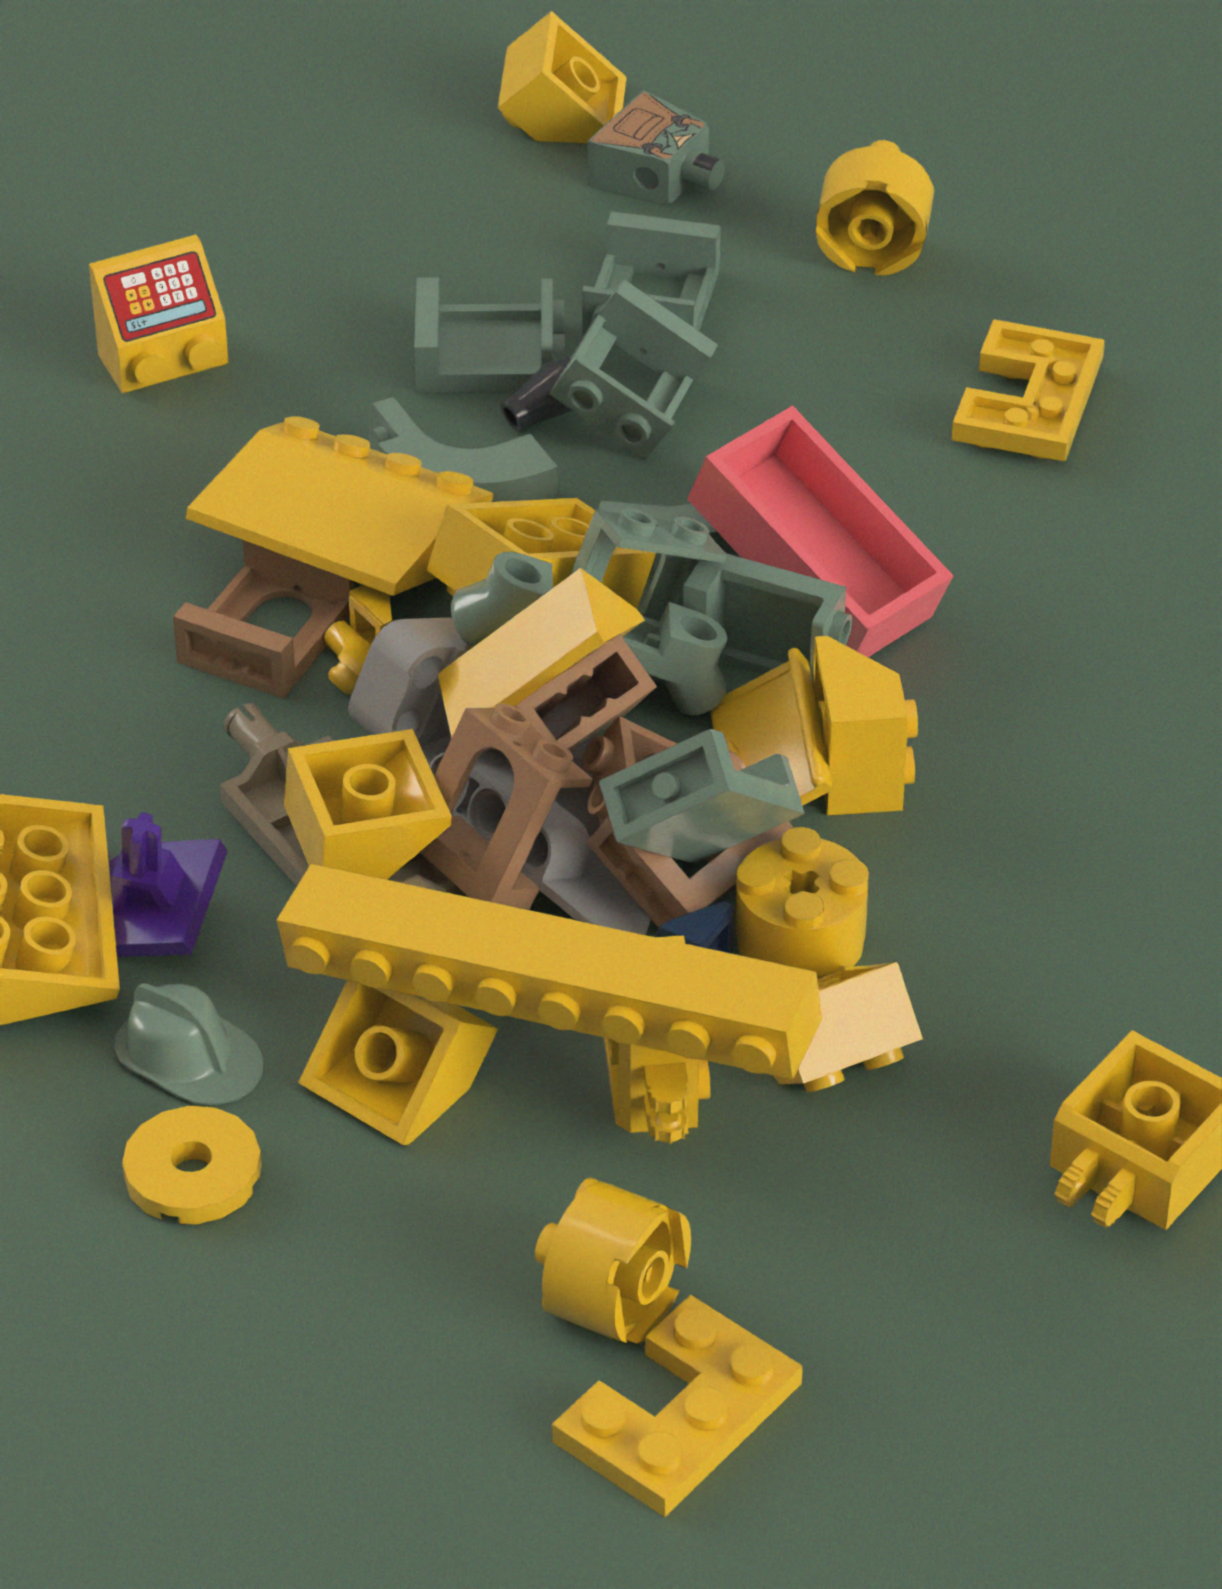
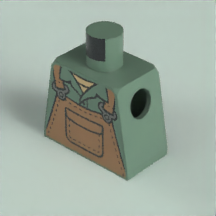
[588,91,725,205]

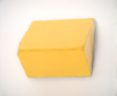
[349,585,392,644]

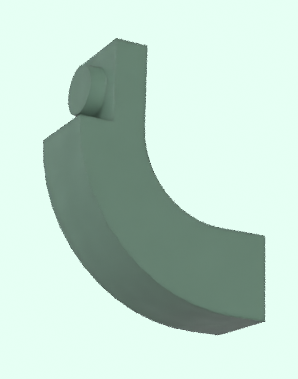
[368,397,558,502]

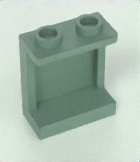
[414,277,565,393]
[683,553,852,681]
[599,729,805,864]

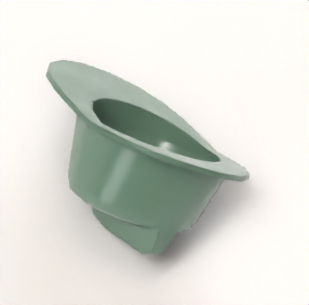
[114,983,264,1106]

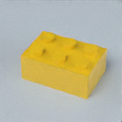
[426,498,656,609]

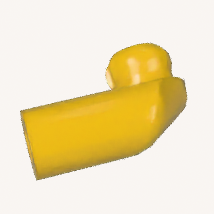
[324,621,371,695]

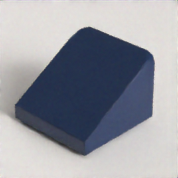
[657,901,734,954]

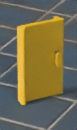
[710,648,833,806]

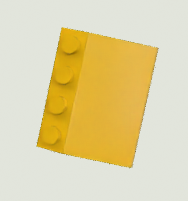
[185,416,494,596]
[0,794,120,1026]

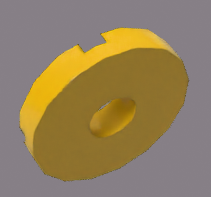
[122,1106,262,1225]

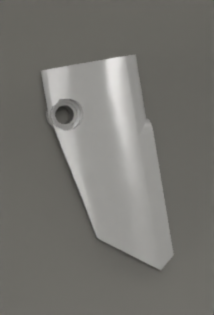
[348,618,673,935]

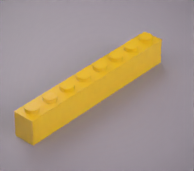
[276,864,822,1080]

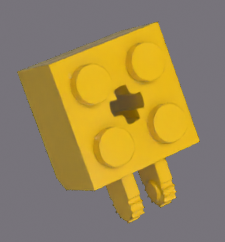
[604,936,710,1145]
[1050,1030,1222,1230]

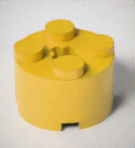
[816,140,934,276]
[735,827,869,978]
[535,1177,691,1344]

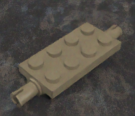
[220,703,466,897]

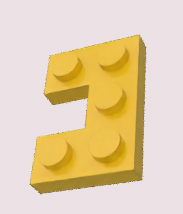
[951,319,1105,462]
[552,1294,802,1517]

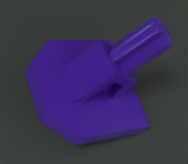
[109,812,228,957]

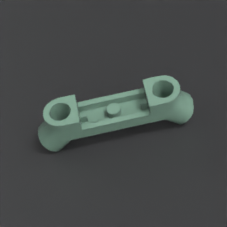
[450,552,728,716]

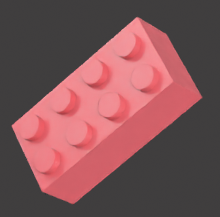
[687,406,954,657]

